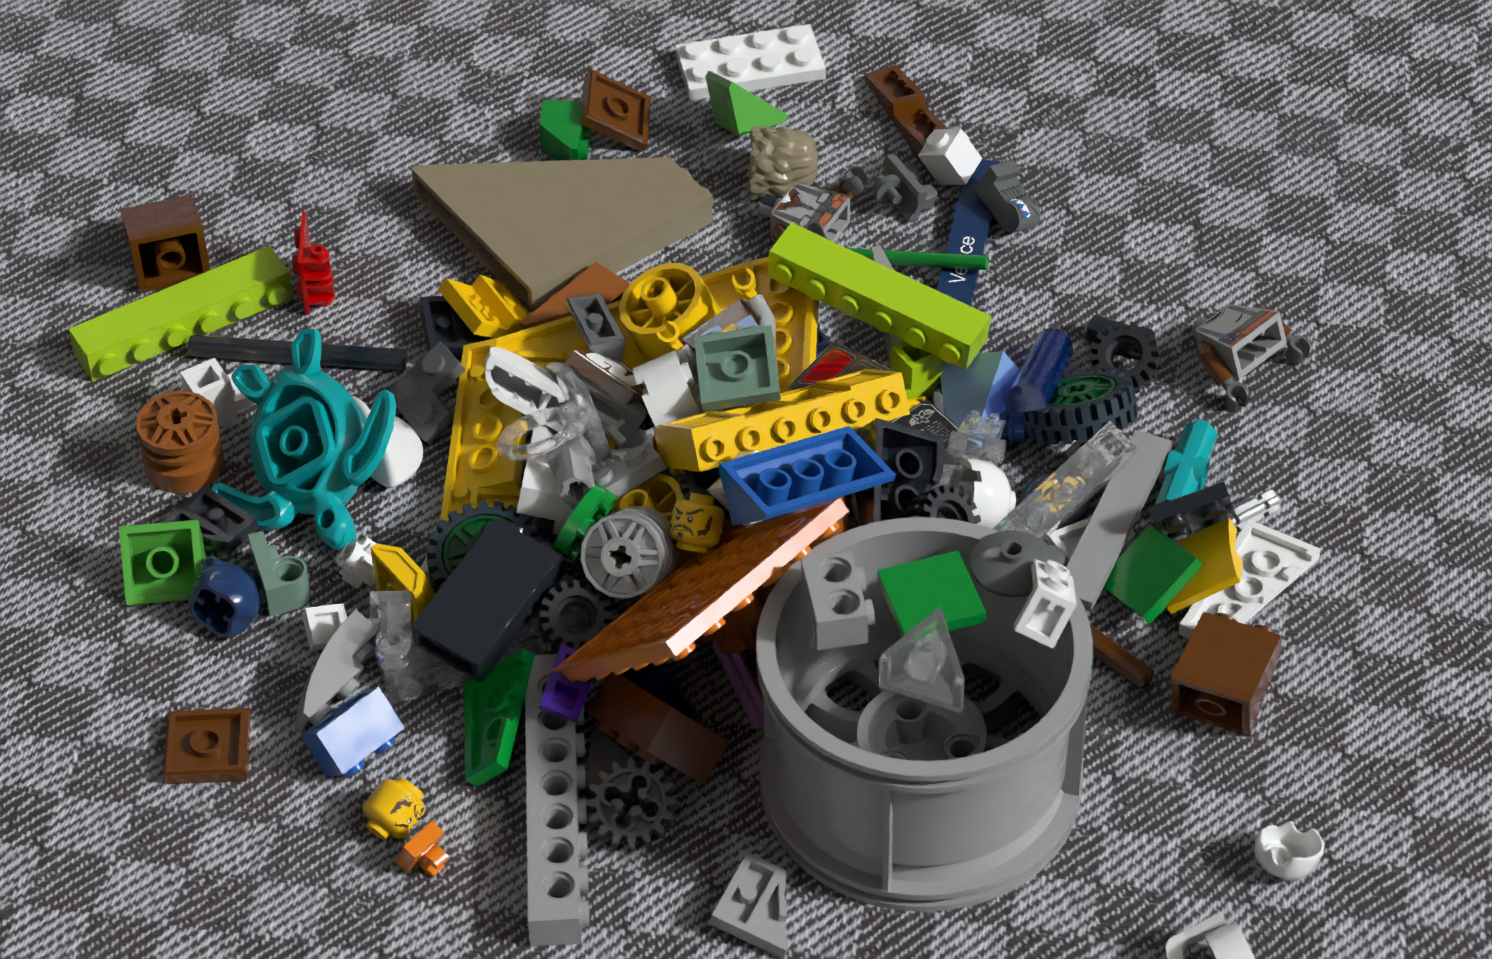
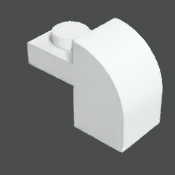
[180,358,255,427]

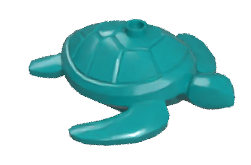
[211,329,396,552]

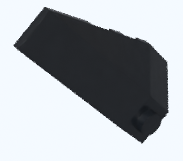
[855,418,944,526]

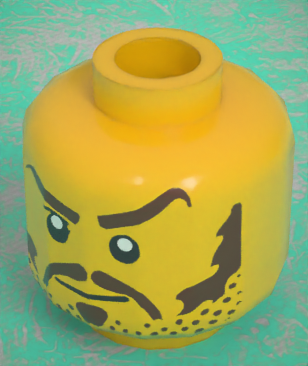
[669,492,725,553]
[363,776,425,841]

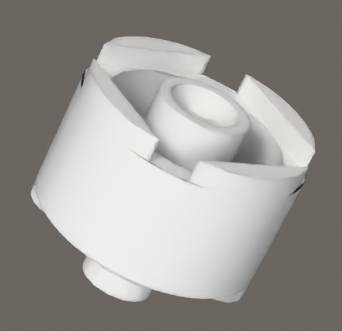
[633,348,711,427]

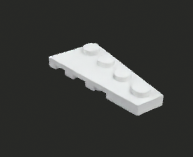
[1179,520,1321,639]

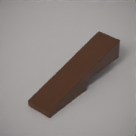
[864,65,948,171]

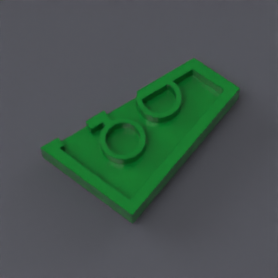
[463,648,535,787]

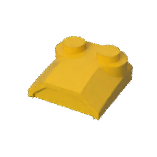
[370,544,436,638]

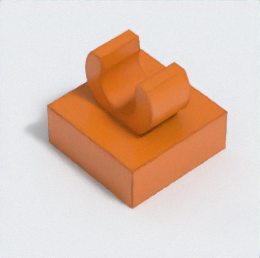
[396,820,449,878]

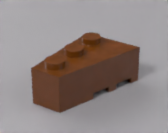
[586,672,730,785]

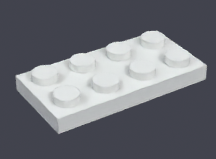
[676,24,826,100]

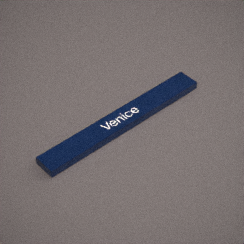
[936,159,1003,307]

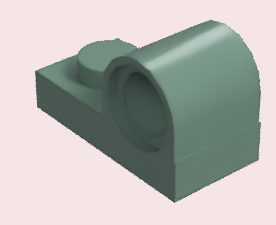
[248,531,311,617]

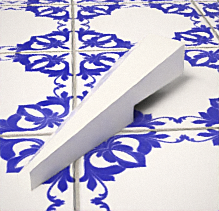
[516,420,577,534]

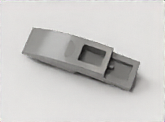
[295,595,406,733]

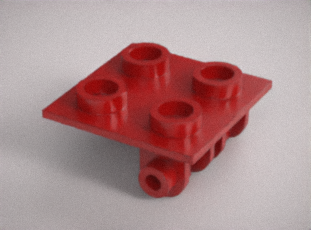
[292,211,335,315]

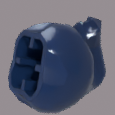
[188,556,260,638]

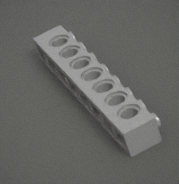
[525,654,590,946]

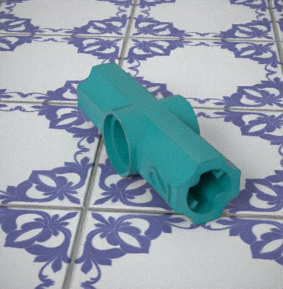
[1155,419,1218,506]

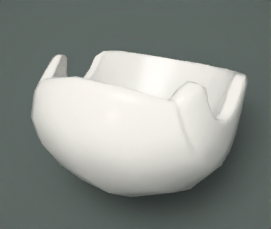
[1255,821,1325,881]

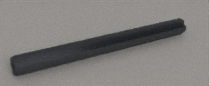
[187,335,408,371]

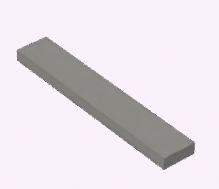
[1066,430,1172,611]

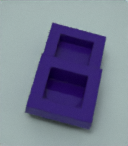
[538,644,593,723]

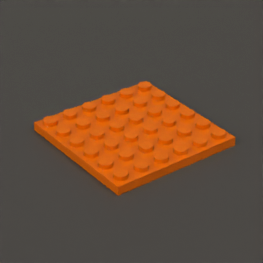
[551,498,849,682]

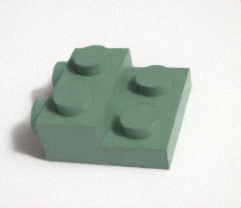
[694,325,781,411]

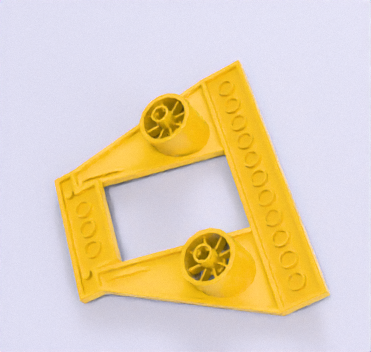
[440,257,819,597]

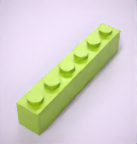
[767,222,991,370]
[69,246,293,382]

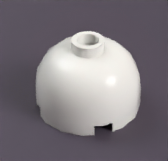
[949,458,1016,531]

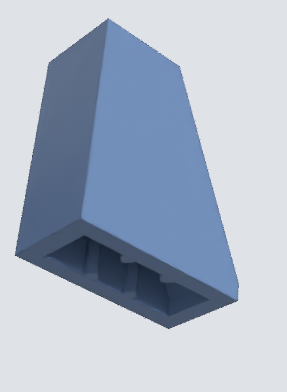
[940,351,1022,452]

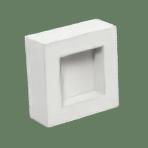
[302,603,347,651]

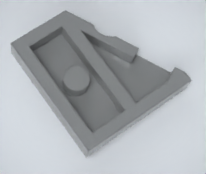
[709,852,789,959]

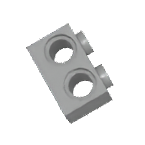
[801,551,875,650]

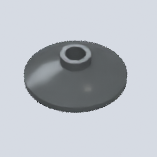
[970,530,1055,598]

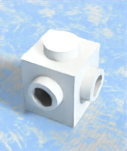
[918,128,982,185]

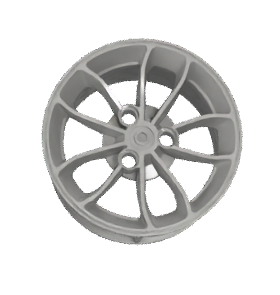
[756,517,1093,912]

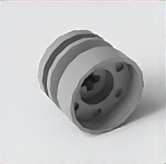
[581,505,679,598]

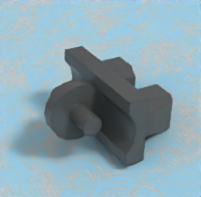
[873,154,937,222]

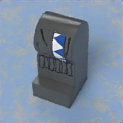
[974,160,1041,233]

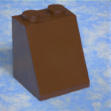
[120,194,210,293]
[1171,611,1281,737]

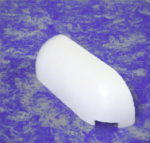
[484,347,621,440]

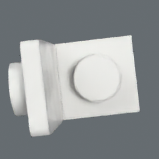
[1014,559,1077,649]

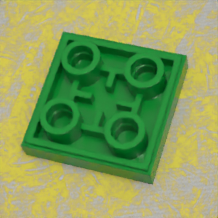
[1103,524,1203,624]
[877,550,986,642]

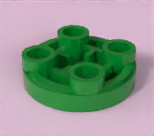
[554,484,618,564]

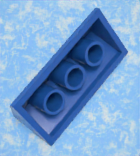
[718,426,896,525]

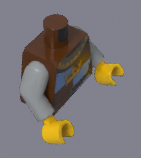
[656,268,776,381]

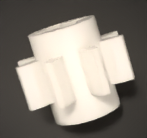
[337,537,376,589]

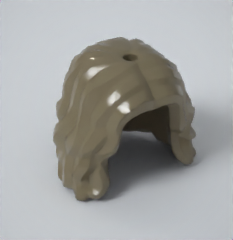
[748,125,818,200]

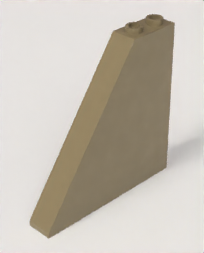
[411,157,714,312]

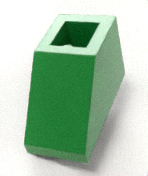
[539,100,592,161]

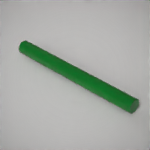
[848,248,989,270]

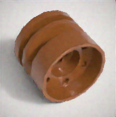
[136,391,224,494]

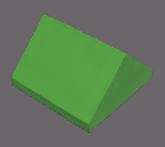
[705,70,789,136]
[119,519,206,605]

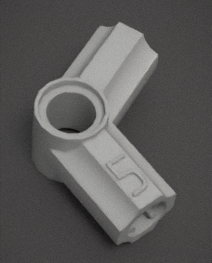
[546,434,605,505]

